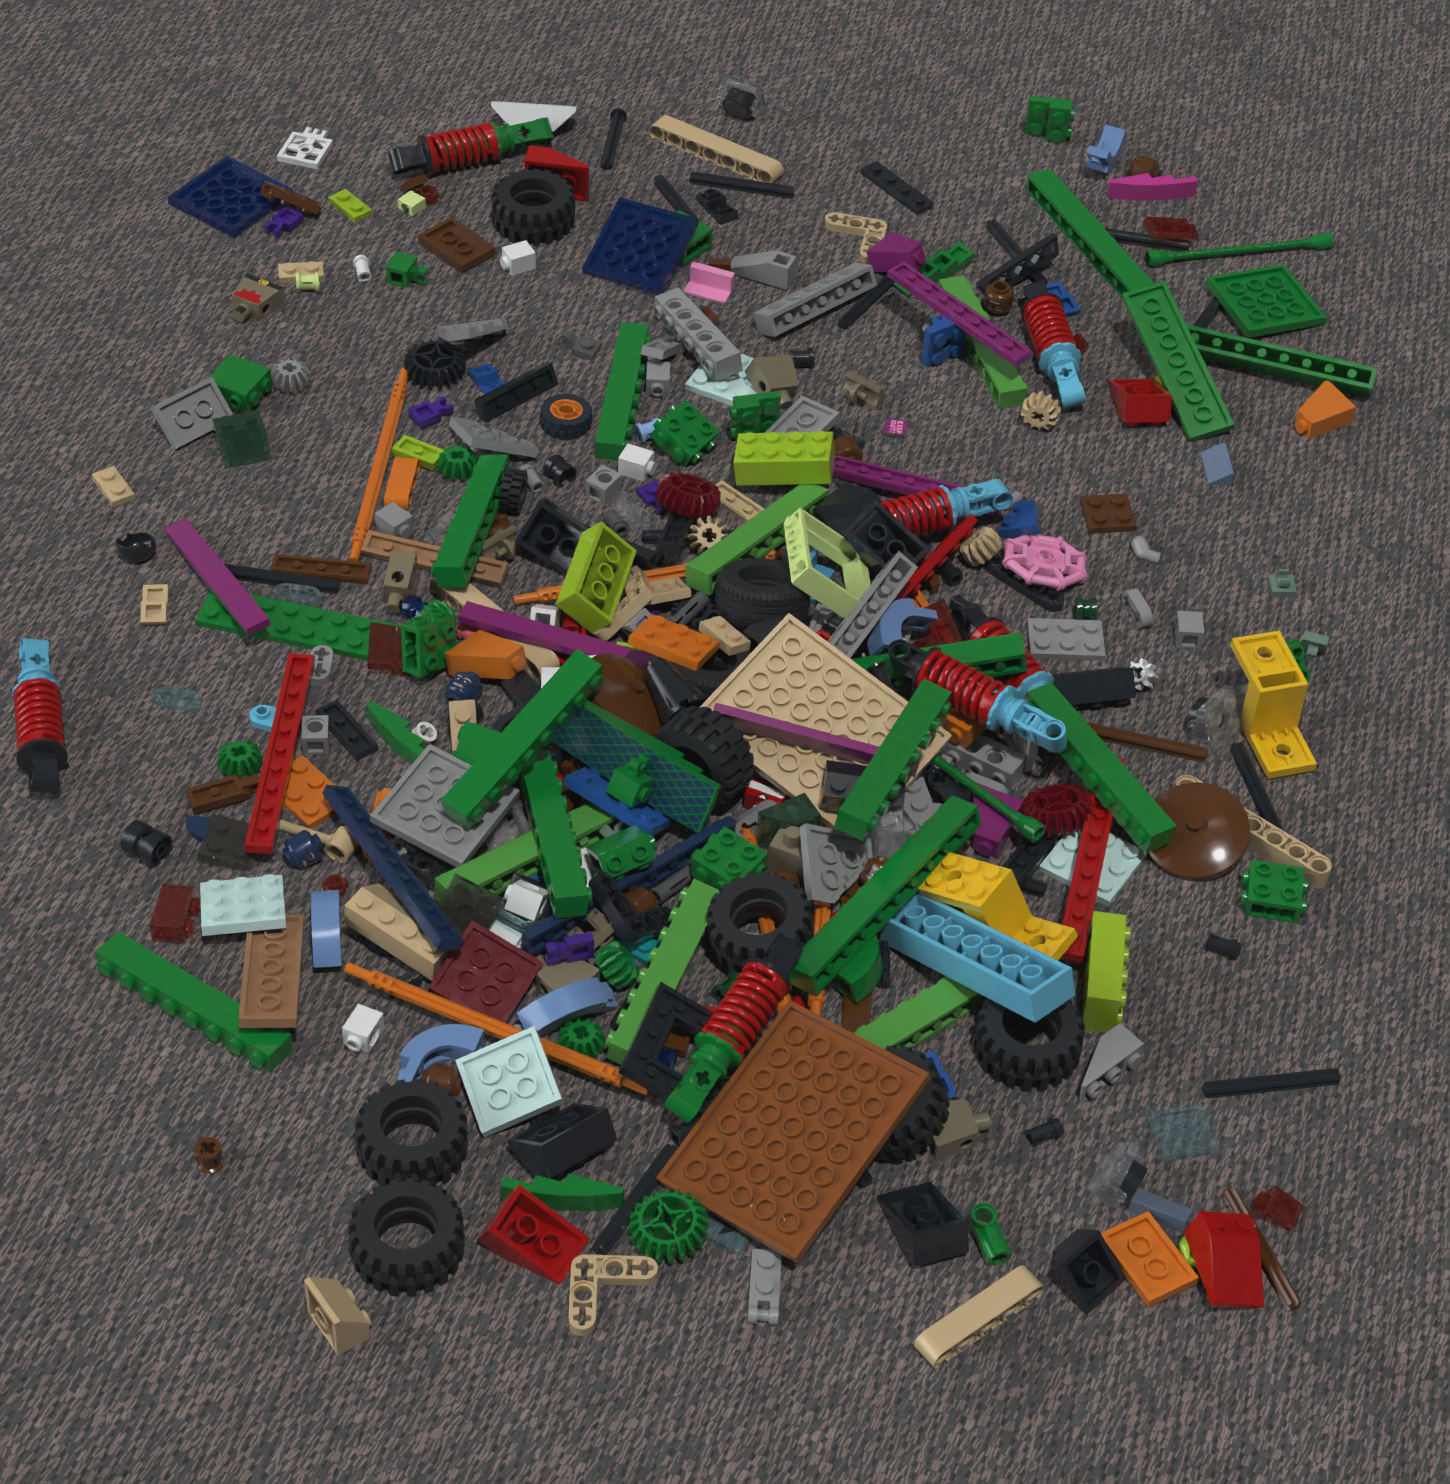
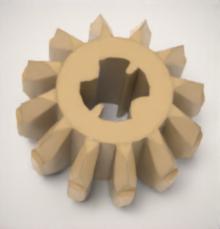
[1021,391,1061,431]
[688,516,728,555]
[960,527,1002,566]

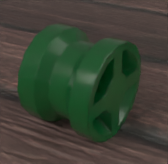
[1074,597,1097,620]

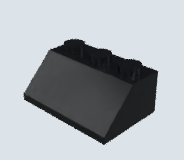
[1051,667,1136,709]
[820,760,906,821]
[507,1103,617,1179]

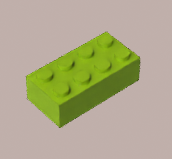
[733,431,835,486]
[555,521,637,634]
[1082,911,1131,1033]

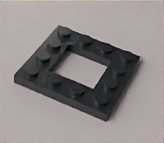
[618,982,756,1118]

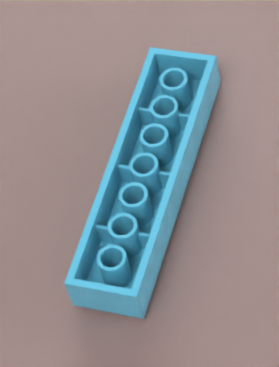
[879,891,1075,1023]

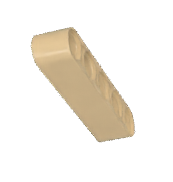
[914,1265,1045,1369]

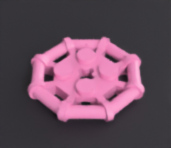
[1002,534,1088,591]

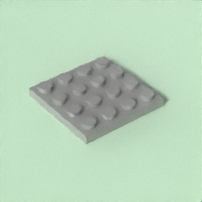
[370,744,520,867]

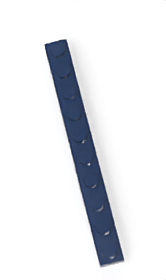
[322,785,464,951]
[521,815,736,956]

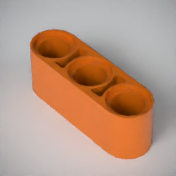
[384,456,420,512]

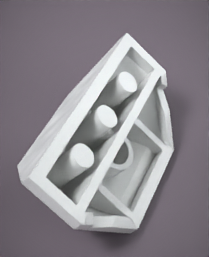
[491,101,578,134]

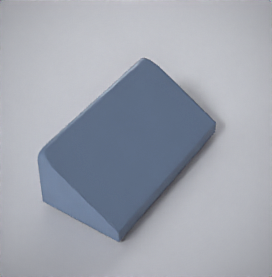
[1200,443,1234,486]
[1128,1188,1193,1233]

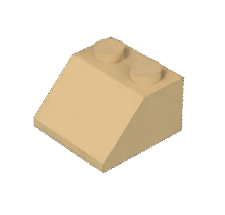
[304,1277,372,1356]

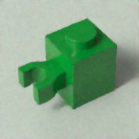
[386,252,429,288]
[606,754,654,807]

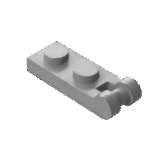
[641,338,682,362]
[747,1249,782,1326]

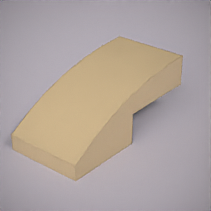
[140,584,169,625]

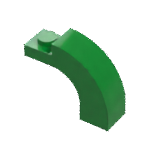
[835,935,883,1003]

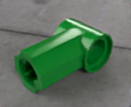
[968,1203,1012,1265]

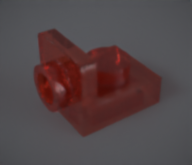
[1252,1185,1303,1231]

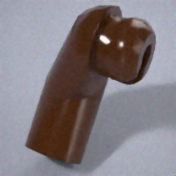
[701,306,719,327]
[486,513,510,540]

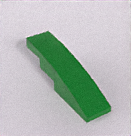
[893,242,975,297]
[366,700,425,765]
[501,1173,624,1211]

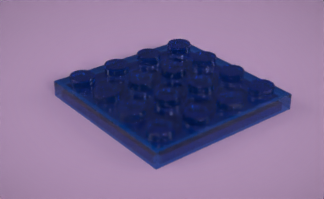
[168,156,292,238]
[582,197,699,295]

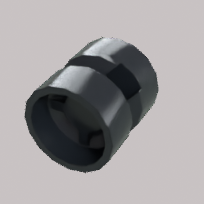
[120,820,173,867]

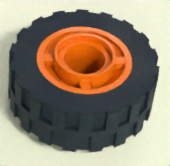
[540,393,592,440]

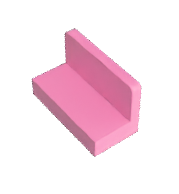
[684,262,735,304]

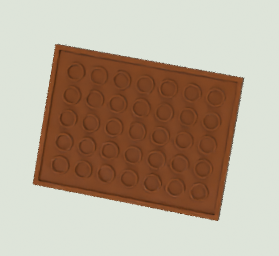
[656,1000,931,1264]

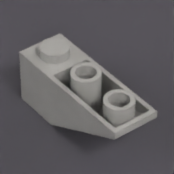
[731,250,797,290]
[1079,1023,1144,1102]

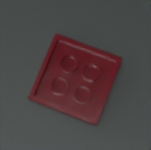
[428,920,543,1023]

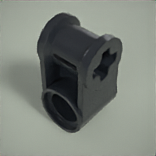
[927,769,972,804]

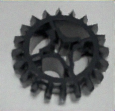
[404,339,466,391]

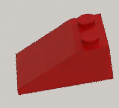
[524,145,590,202]
[1107,378,1172,426]
[477,1184,590,1285]
[1184,1211,1264,1309]

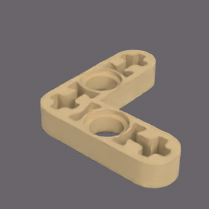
[825,212,887,265]
[593,566,653,641]
[568,1255,658,1336]

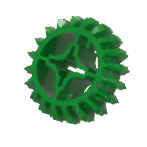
[628,1187,709,1266]

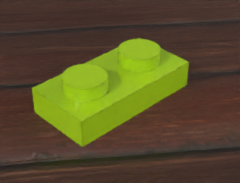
[328,189,372,223]
[392,435,443,471]

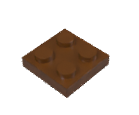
[1080,494,1137,534]

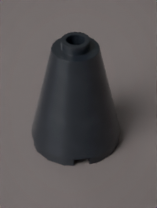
[644,658,708,726]

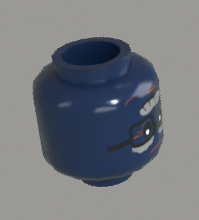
[445,671,483,702]
[282,830,324,870]

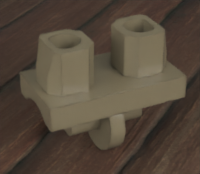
[841,371,885,410]
[479,525,522,561]
[566,908,616,956]

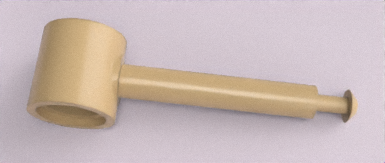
[278,819,360,864]

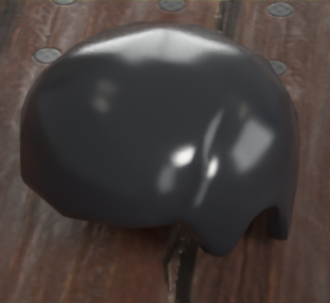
[116,532,156,563]

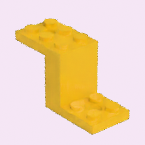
[1230,631,1317,779]
[918,852,1078,961]

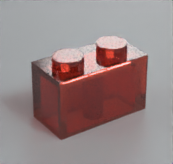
[150,883,200,945]

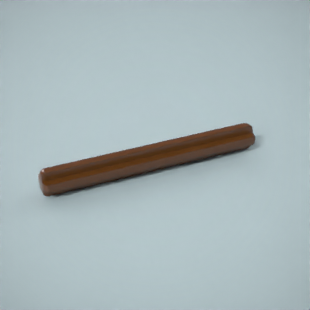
[1087,722,1207,762]
[1222,1187,1301,1312]

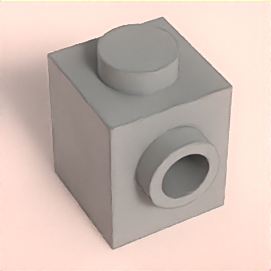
[375,502,413,539]

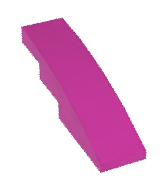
[1107,173,1198,201]

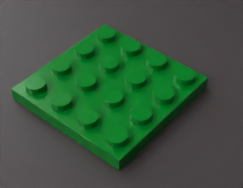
[1206,264,1327,338]

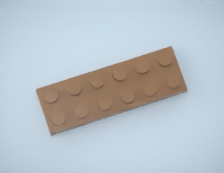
[238,914,304,1029]

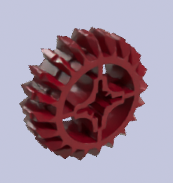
[656,472,721,519]
[1021,783,1093,837]

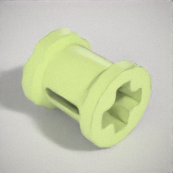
[296,272,320,292]

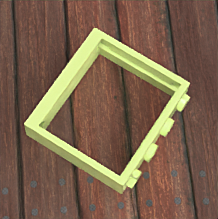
[783,508,871,618]

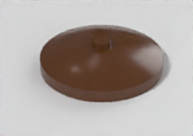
[587,653,663,737]
[1148,782,1250,882]

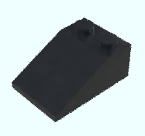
[515,498,588,575]
[843,500,930,577]
[877,1182,969,1267]

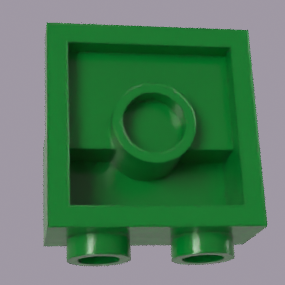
[1025,96,1075,143]
[728,391,781,443]

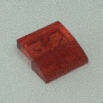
[1143,216,1199,240]
[368,623,413,676]

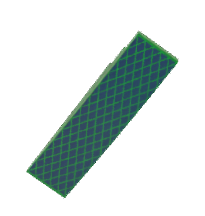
[552,700,722,833]

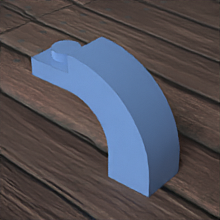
[1086,124,1128,174]
[867,598,938,656]
[311,890,342,968]
[517,977,618,1037]
[397,1024,485,1082]

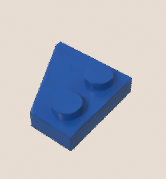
[996,499,1040,538]

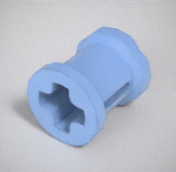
[634,418,658,444]

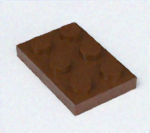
[418,217,495,273]

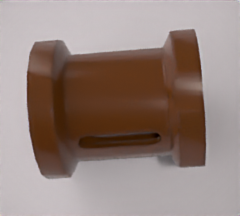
[195,1137,223,1174]

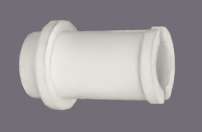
[352,255,372,282]

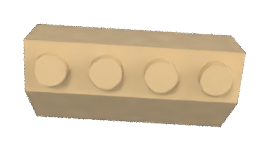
[344,884,452,981]

